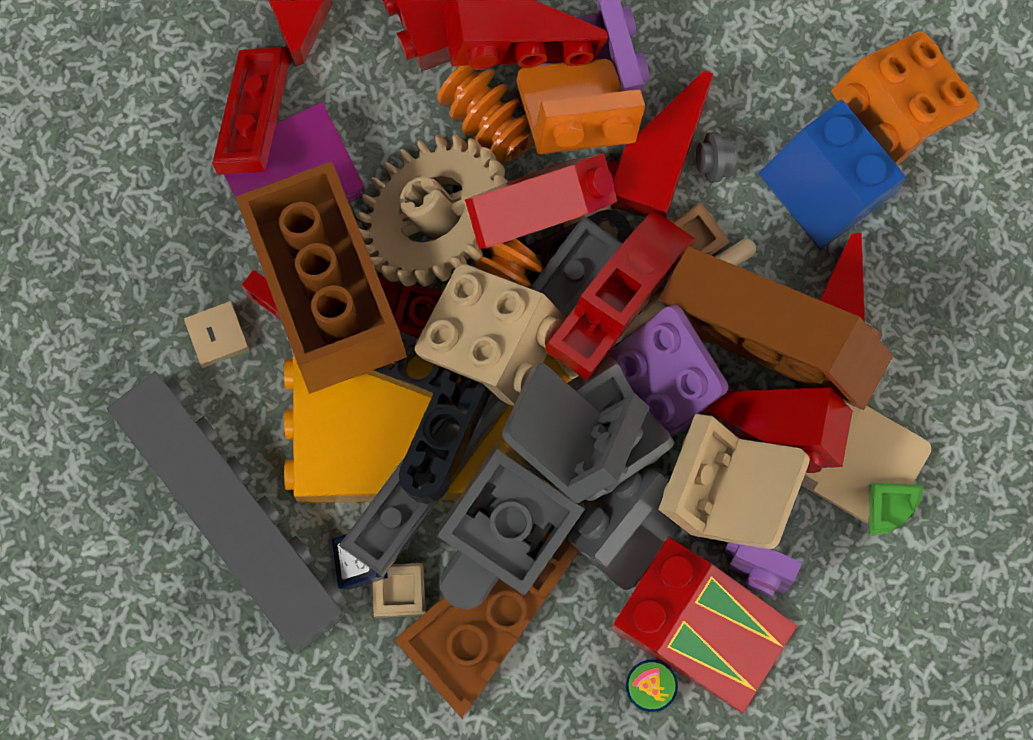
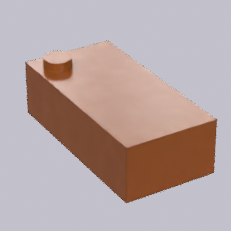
[235,161,407,394]
[658,246,893,410]

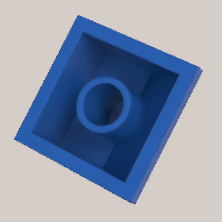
[758,99,906,251]

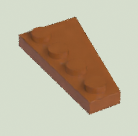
[394,531,579,720]

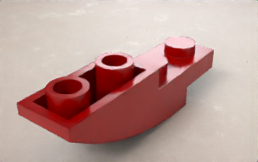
[544,210,696,381]

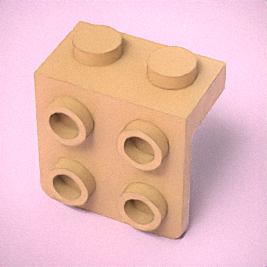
[415,264,566,406]
[801,402,931,524]
[658,414,810,549]

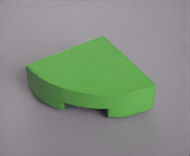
[868,482,923,536]

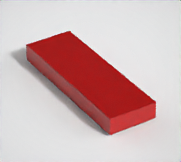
[212,47,291,175]

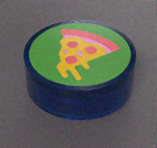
[625,660,678,713]

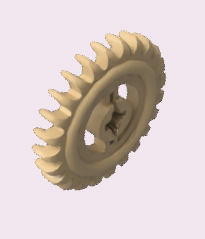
[356,134,508,286]

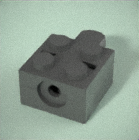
[437,441,585,609]

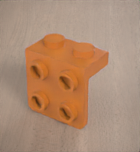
[831,32,979,165]
[516,58,645,154]

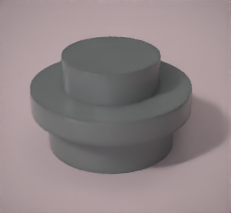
[696,132,736,183]

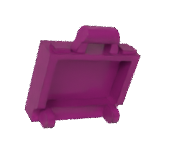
[224,102,365,203]

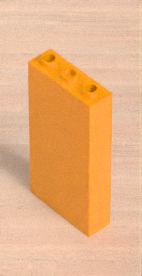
[284,353,571,503]

